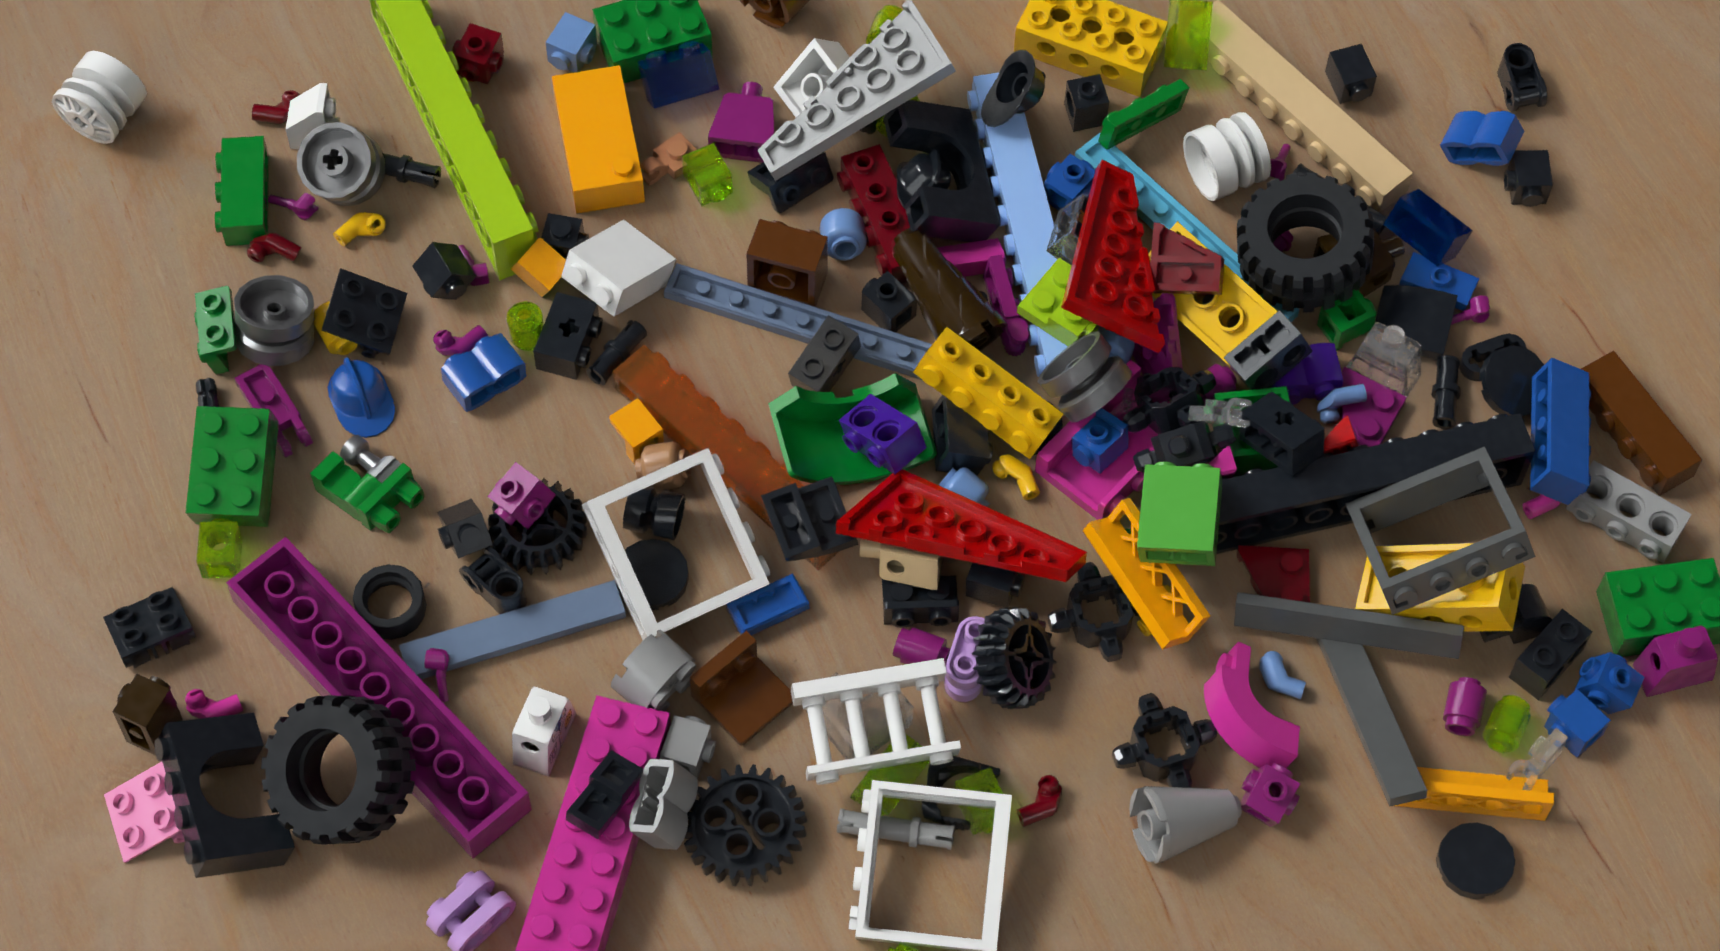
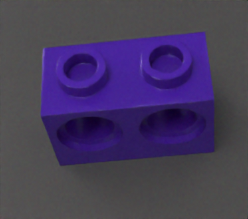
[839,394,927,474]

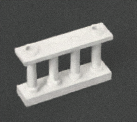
[791,658,961,785]

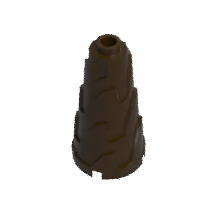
[893,228,1008,351]

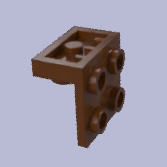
[690,630,793,746]

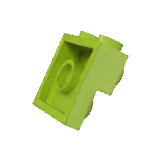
[1017,258,1099,346]

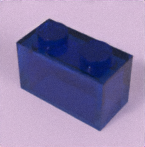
[637,41,720,109]
[1383,189,1473,267]

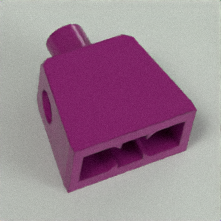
[708,82,774,163]
[1633,626,1718,698]

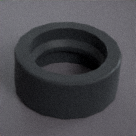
[353,564,427,640]

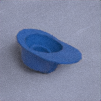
[327,357,395,438]

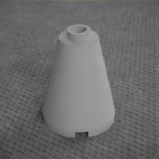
[1129,786,1242,863]

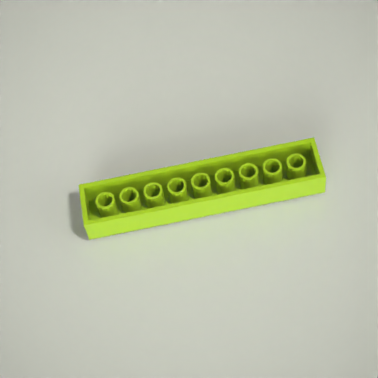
[369,0,539,281]

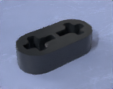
[1459,333,1526,381]

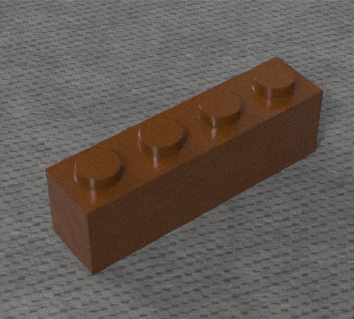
[1581,351,1702,496]

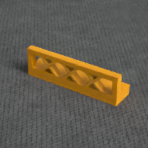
[1083,498,1211,650]
[1395,767,1554,821]

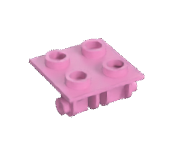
[104,762,185,863]

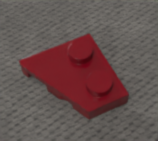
[1150,222,1225,295]
[1237,545,1310,603]

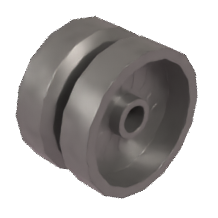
[297,122,385,206]
[234,275,314,366]
[1037,331,1132,423]

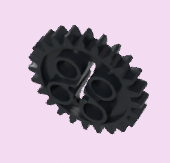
[684,764,807,887]

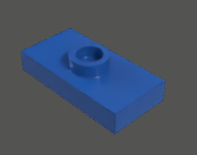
[1399,252,1479,311]
[726,573,810,635]

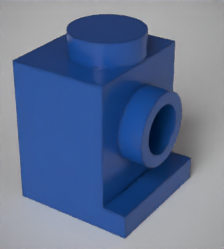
[1072,408,1129,474]

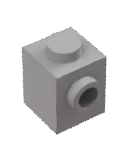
[660,715,716,780]

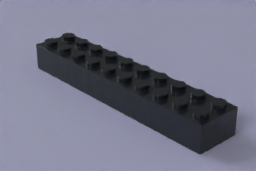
[1216,413,1535,554]

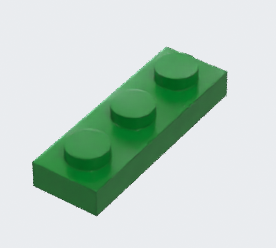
[1098,79,1190,150]

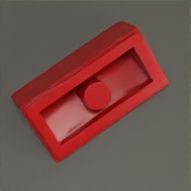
[1324,415,1360,455]

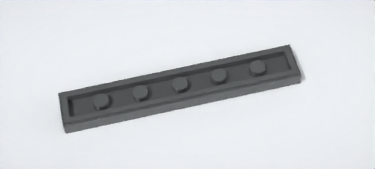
[1234,592,1464,659]
[1316,638,1427,807]

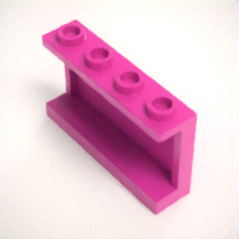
[1035,360,1170,520]

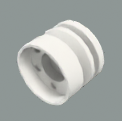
[52,51,147,144]
[1183,112,1271,201]

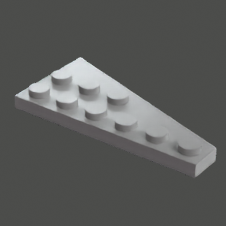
[757,0,956,181]

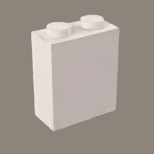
[561,219,676,317]

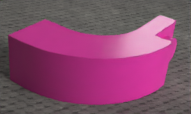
[1204,642,1300,768]

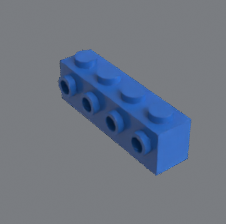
[1530,358,1591,505]

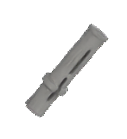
[837,808,955,850]

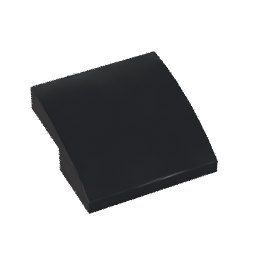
[1369,285,1458,360]
[761,476,858,561]

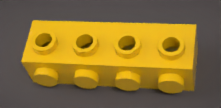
[913,327,1064,459]

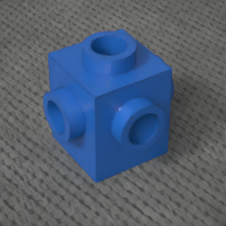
[1044,153,1095,218]
[1575,652,1645,714]

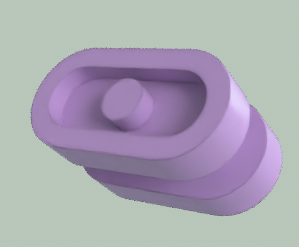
[944,616,985,702]
[426,870,516,951]

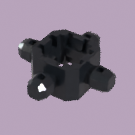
[1123,367,1217,435]
[1133,421,1237,472]
[1047,562,1139,662]
[1112,693,1218,788]

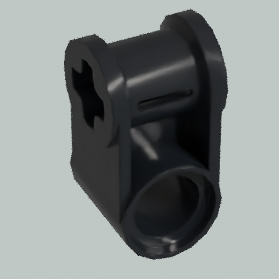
[1497,43,1547,112]
[459,546,527,614]

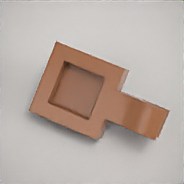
[640,132,701,186]

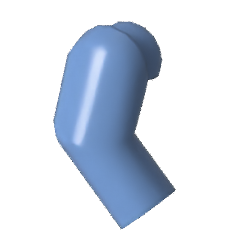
[1317,384,1367,424]
[1259,651,1306,700]

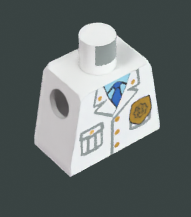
[512,687,576,777]

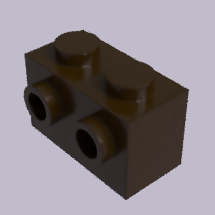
[112,674,183,756]

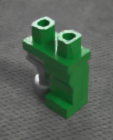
[310,435,425,533]

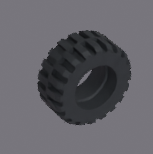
[1237,172,1374,313]
[261,695,416,845]

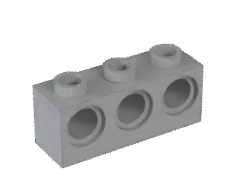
[1566,460,1692,563]

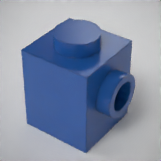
[1544,689,1611,758]

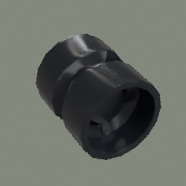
[623,486,686,540]

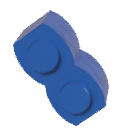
[1440,111,1525,166]
[441,333,527,412]

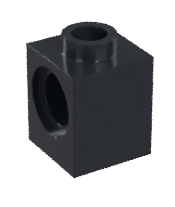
[1064,74,1109,132]

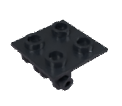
[321,268,408,358]
[103,587,196,669]

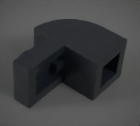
[1479,584,1552,644]

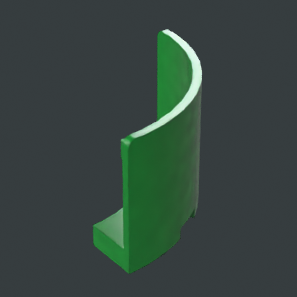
[768,373,937,485]

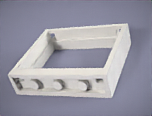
[582,448,770,640]
[849,780,1012,951]

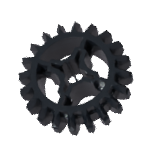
[488,478,587,575]
[971,607,1057,709]

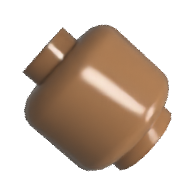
[635,441,692,491]

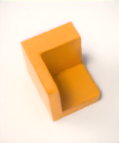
[511,238,566,297]
[609,398,664,465]

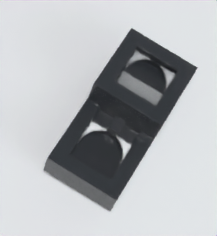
[565,750,644,839]

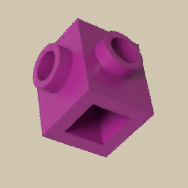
[487,462,556,529]
[1240,763,1300,827]

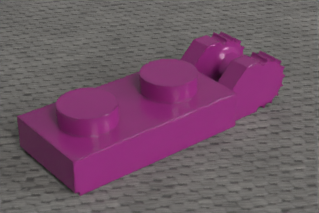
[983,255,1030,357]
[234,364,313,458]

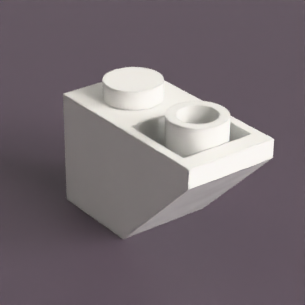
[286,83,340,149]

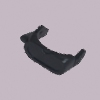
[922,756,1000,831]

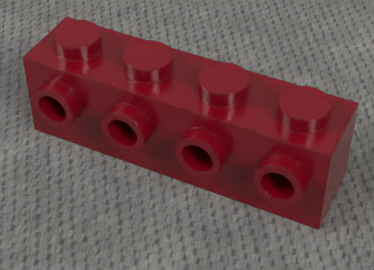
[837,144,910,284]

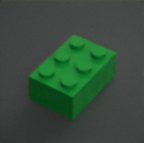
[592,0,713,83]
[185,406,279,527]
[1596,558,1720,657]

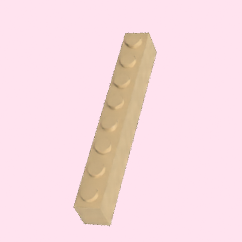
[1186,0,1413,213]

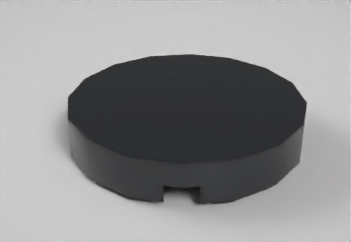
[1479,345,1544,416]
[616,539,689,611]
[1436,822,1515,899]

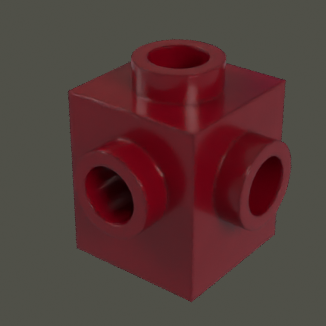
[452,23,504,84]

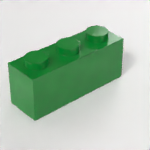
[215,136,269,246]

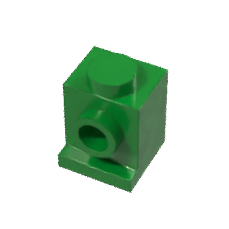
[1317,290,1377,351]

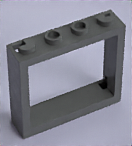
[1346,446,1536,615]

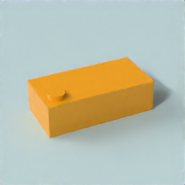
[552,65,645,214]

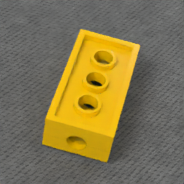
[1014,0,1168,97]
[1148,221,1278,366]
[1355,543,1525,632]

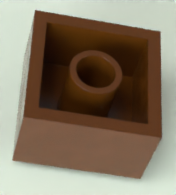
[746,219,828,307]

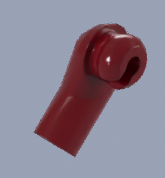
[252,90,300,124]
[247,233,302,263]
[1016,775,1062,827]

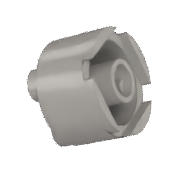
[611,630,697,712]

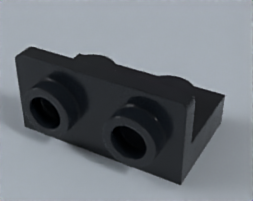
[747,152,834,214]
[882,575,959,628]

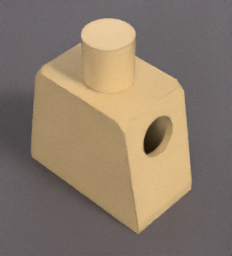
[860,539,944,590]

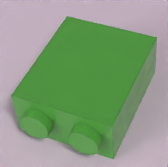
[1137,462,1223,566]

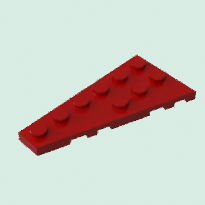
[1061,160,1165,353]
[836,469,1087,582]

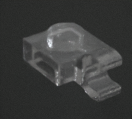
[1188,398,1252,427]
[1506,728,1568,791]

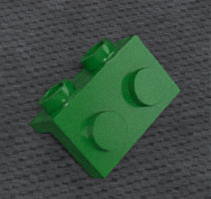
[194,286,237,375]

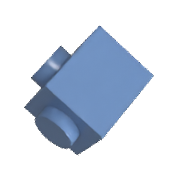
[546,12,597,73]

